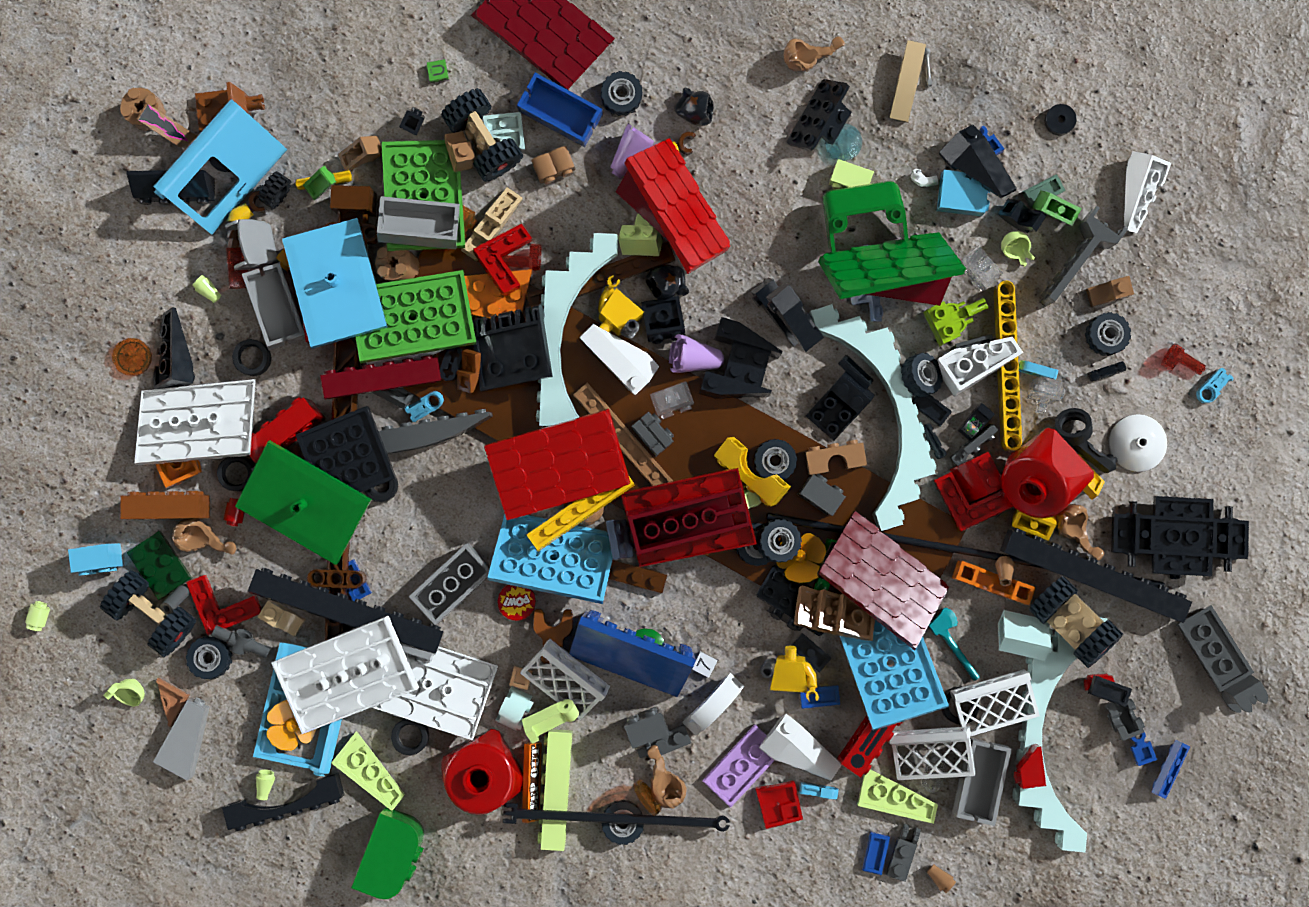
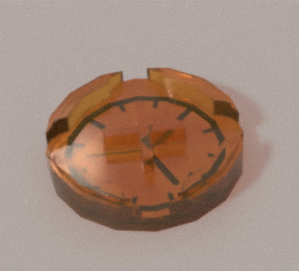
[112,338,152,376]
[633,779,662,816]

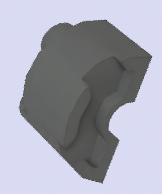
[1105,699,1145,741]

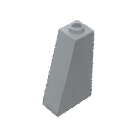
[153,697,210,781]

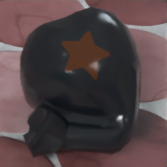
[674,87,714,126]
[645,265,689,299]

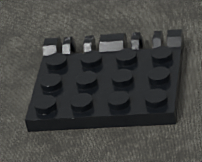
[472,304,553,391]

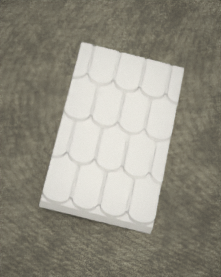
[134,379,256,465]
[271,616,419,734]
[371,646,498,740]

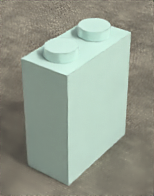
[998,610,1053,661]

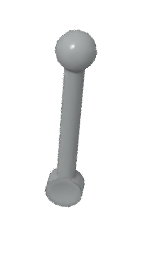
[924,48,932,87]

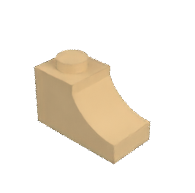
[258,600,306,636]

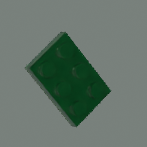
[127,531,192,600]

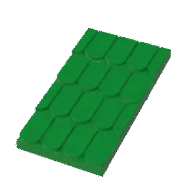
[818,232,966,306]

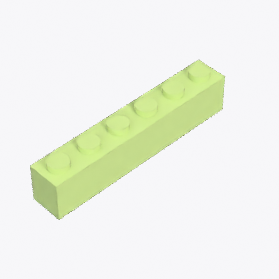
[538,729,573,851]

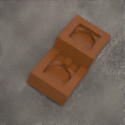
[457,349,481,393]

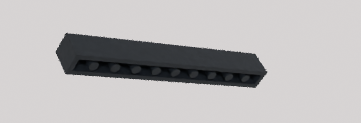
[1000,528,1192,623]
[248,567,444,655]

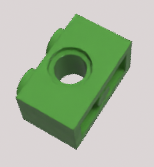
[1032,190,1082,226]

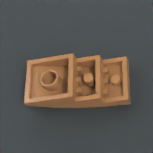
[794,586,875,641]

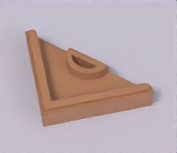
[156,678,190,727]

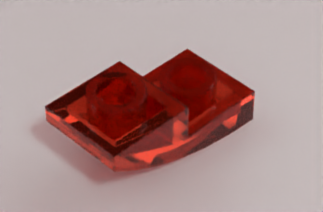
[226,247,248,289]

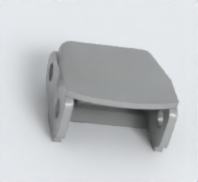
[225,219,277,270]

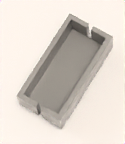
[377,196,460,249]
[242,262,305,350]
[952,738,1011,826]

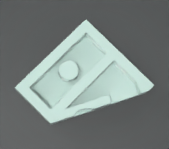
[483,112,525,150]

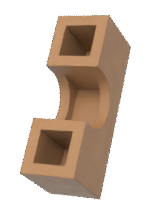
[804,440,867,476]

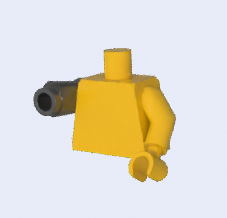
[598,275,644,338]
[760,646,819,702]

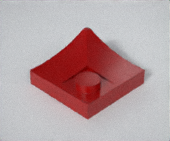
[755,780,803,829]

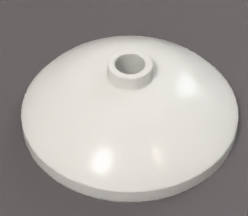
[1109,415,1167,472]

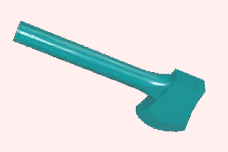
[928,608,980,681]

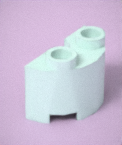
[495,686,534,731]

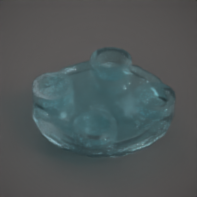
[825,124,862,161]

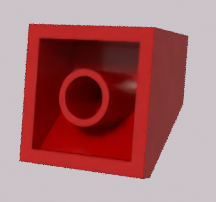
[950,452,1002,503]

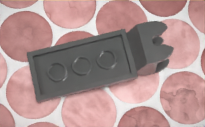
[1040,206,1128,307]
[1176,605,1268,713]

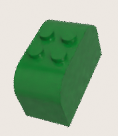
[351,807,424,899]

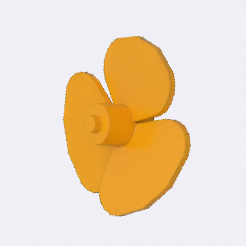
[776,533,826,583]
[266,700,316,751]

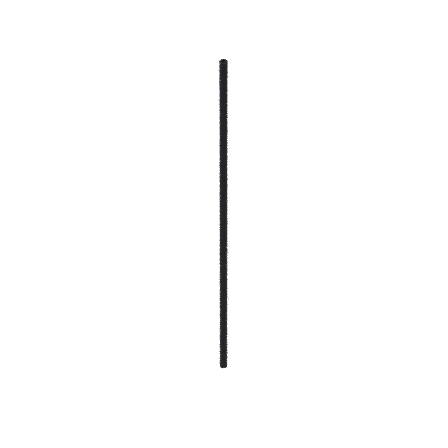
[767,513,1165,587]

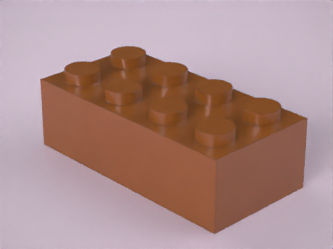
[120,491,210,520]

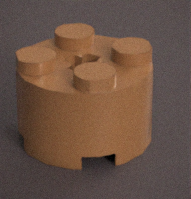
[120,87,166,131]
[375,245,420,282]

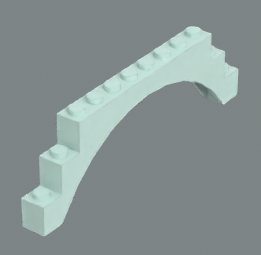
[536,233,619,426]
[809,304,936,531]
[1012,617,1108,853]

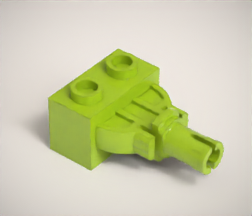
[923,298,988,346]

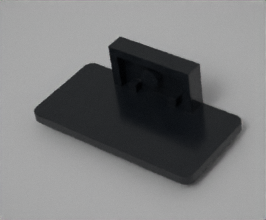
[787,79,852,151]
[756,565,824,636]

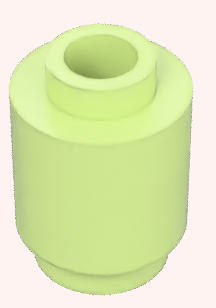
[25,601,50,631]

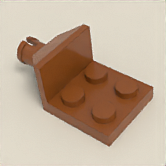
[195,82,265,132]

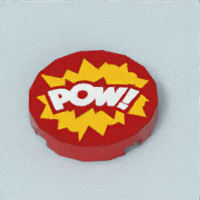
[497,585,536,621]

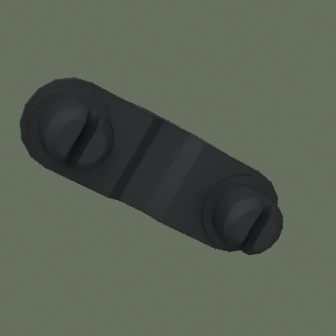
[1071,430,1118,473]

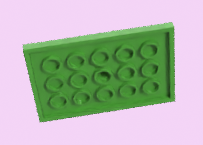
[382,140,465,251]
[356,270,476,363]

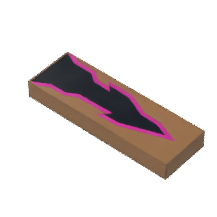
[136,103,197,151]

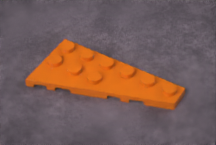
[464,269,533,319]

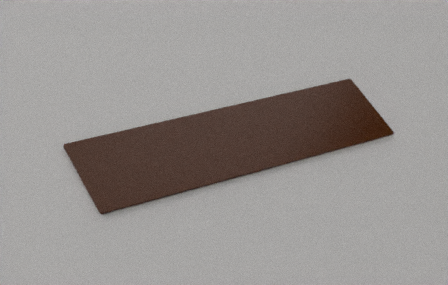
[360,248,966,594]

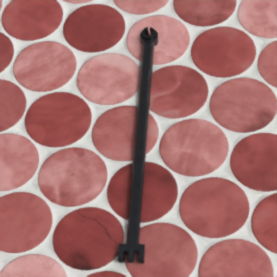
[503,803,730,832]

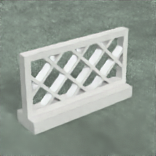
[520,639,610,720]
[950,669,1040,736]
[890,726,975,780]

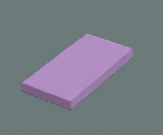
[702,724,775,808]

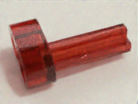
[502,244,542,271]
[1161,343,1206,375]

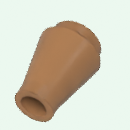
[995,556,1015,586]
[926,864,956,893]

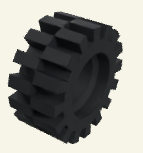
[258,171,292,209]

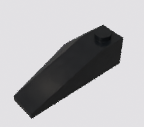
[939,125,1017,198]
[153,307,195,389]

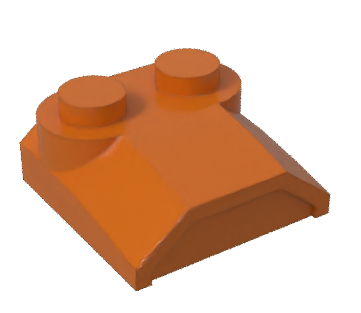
[155,460,202,488]

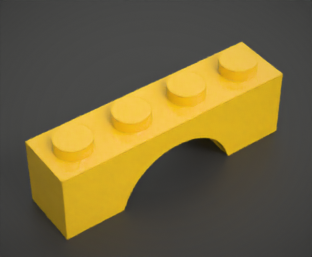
[714,437,791,506]

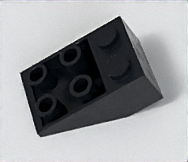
[806,371,875,441]

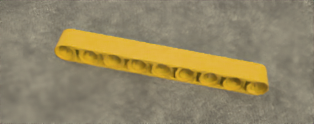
[993,280,1022,452]

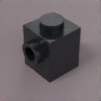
[399,107,425,136]

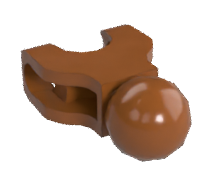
[533,609,573,664]

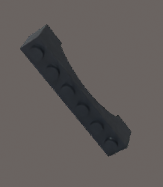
[222,773,345,832]

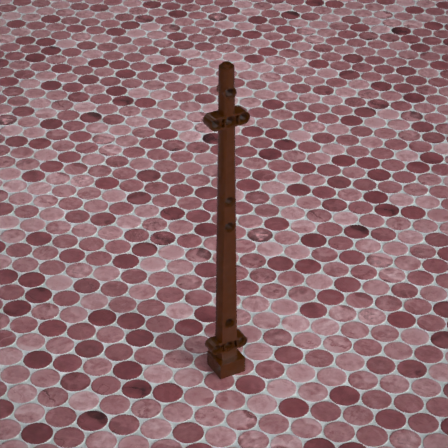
[307,185,378,641]

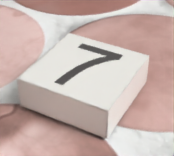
[693,651,718,678]

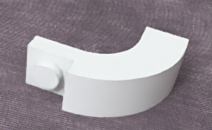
[682,673,744,736]

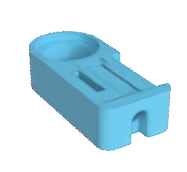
[1019,360,1059,381]
[1196,368,1233,403]
[405,391,444,422]
[798,782,839,799]

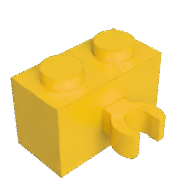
[1012,509,1057,541]

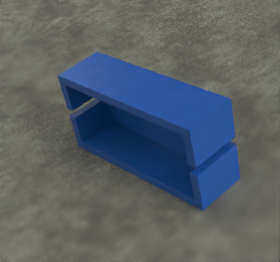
[517,72,603,148]

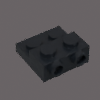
[641,296,686,344]

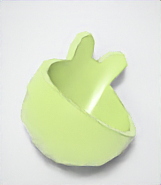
[1001,231,1035,267]
[103,679,145,707]

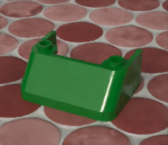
[822,181,909,253]

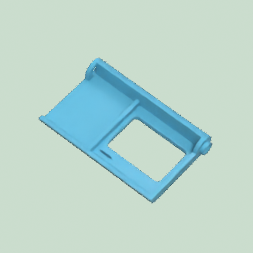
[153,99,287,235]
[253,642,342,776]

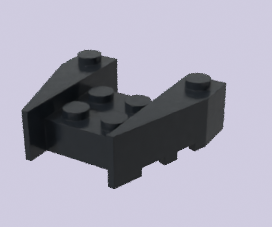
[751,278,824,352]
[699,317,783,399]

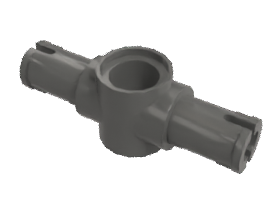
[211,625,271,658]

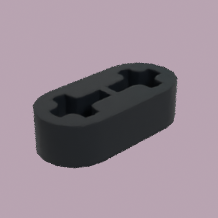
[440,347,463,382]

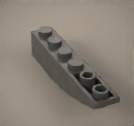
[379,409,493,454]

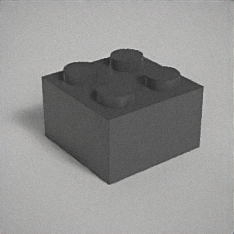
[797,474,846,516]
[624,707,669,749]

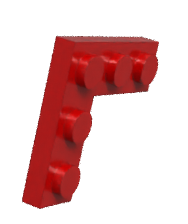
[473,224,532,297]
[934,472,1013,532]
[186,575,262,636]

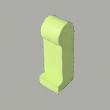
[522,699,579,744]

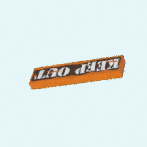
[522,742,542,823]

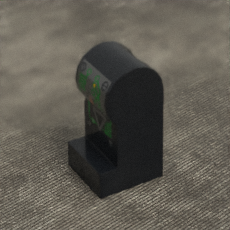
[958,403,995,441]

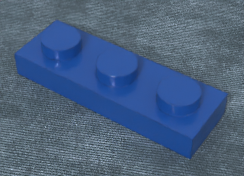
[1152,740,1190,799]

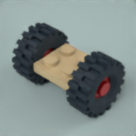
[441,88,523,182]
[100,570,196,657]
[1029,576,1123,668]

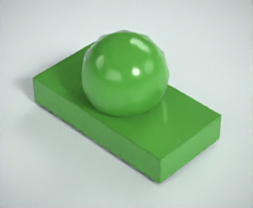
[303,166,336,201]

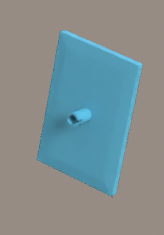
[282,218,388,349]
[488,514,613,604]
[839,620,949,731]

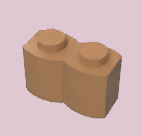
[531,146,576,185]

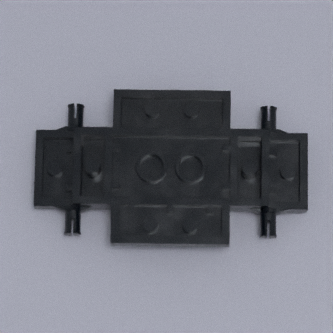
[1111,496,1249,576]

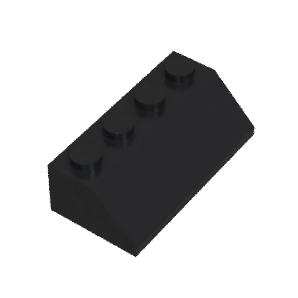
[126,170,215,205]

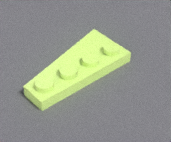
[332,731,405,811]
[857,769,938,824]

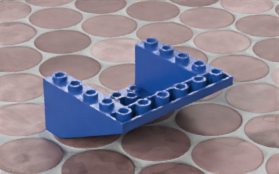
[569,609,696,697]

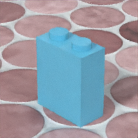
[936,170,990,216]

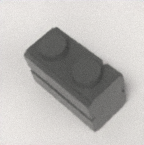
[631,412,674,457]

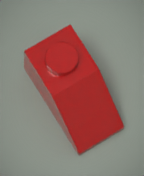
[1014,744,1046,789]

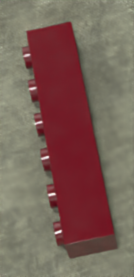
[320,355,441,400]

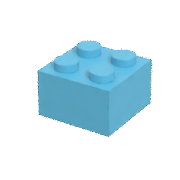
[68,543,123,576]

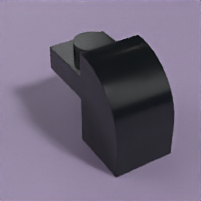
[998,198,1046,233]

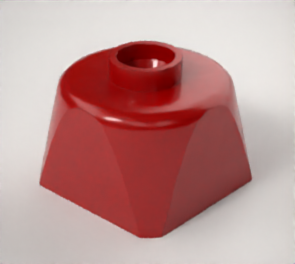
[1001,428,1094,518]
[441,729,523,816]

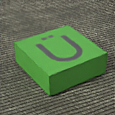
[427,59,449,83]

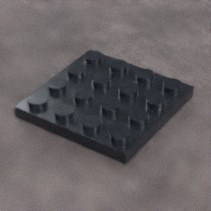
[296,406,397,493]

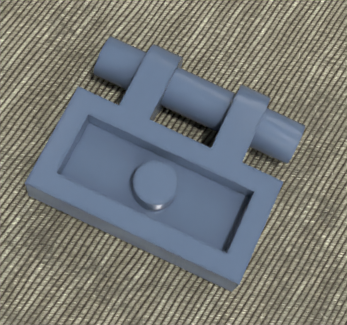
[606,519,634,560]

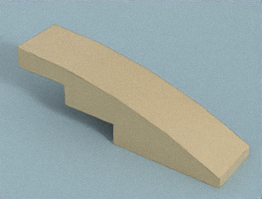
[889,40,926,122]
[461,187,523,261]

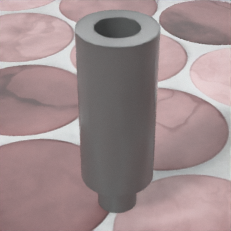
[160,584,190,614]

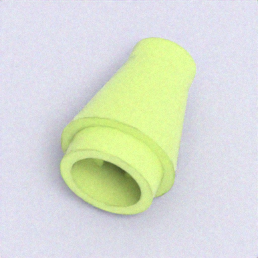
[192,275,222,303]
[256,769,275,800]

